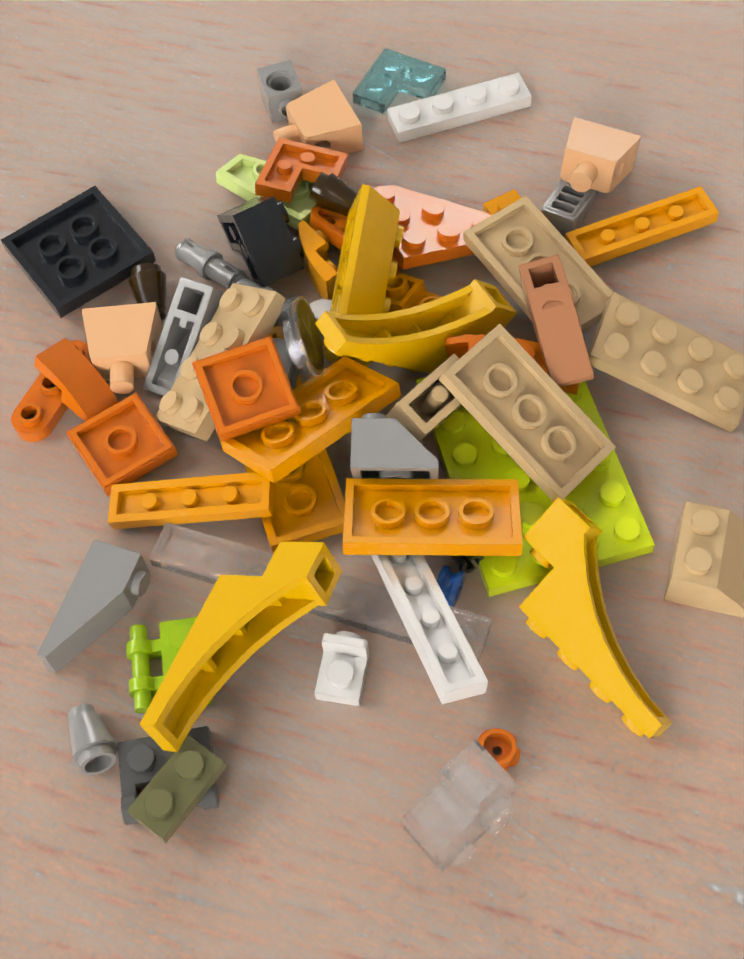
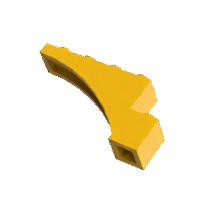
[315,279,517,374]
[519,497,673,738]
[139,541,343,752]

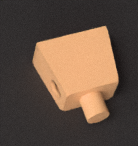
[273,80,363,154]
[560,117,641,193]
[82,302,163,394]

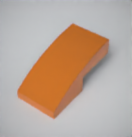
[34,338,119,422]

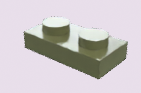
[126,735,227,843]

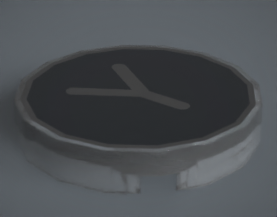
[281,296,325,379]

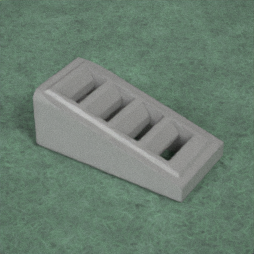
[541,180,599,237]

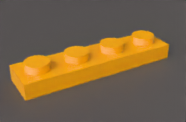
[565,186,719,267]
[107,472,275,529]

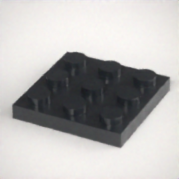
[1,186,156,318]

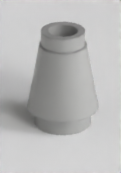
[67,704,118,775]

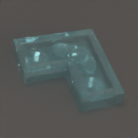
[352,48,446,114]

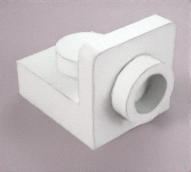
[314,631,370,706]

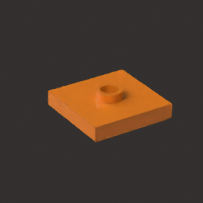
[192,335,300,442]
[66,392,178,497]

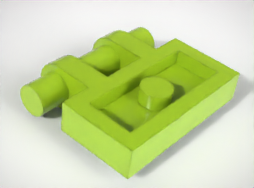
[126,616,213,714]

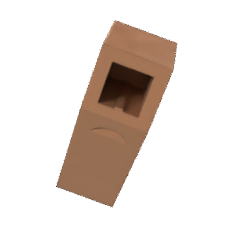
[518,254,594,388]

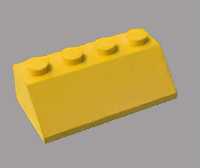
[323,184,404,367]

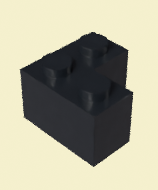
[217,196,305,287]

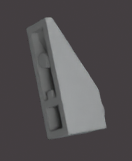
[142,277,224,396]
[37,539,150,674]

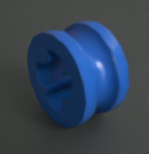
[437,565,466,609]

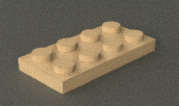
[463,196,613,332]
[154,283,288,442]
[588,292,744,433]
[438,324,616,502]

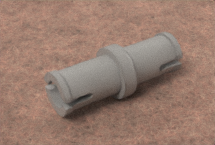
[175,238,246,290]

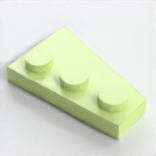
[216,154,347,231]

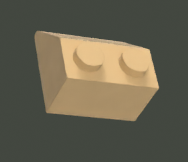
[664,501,744,618]

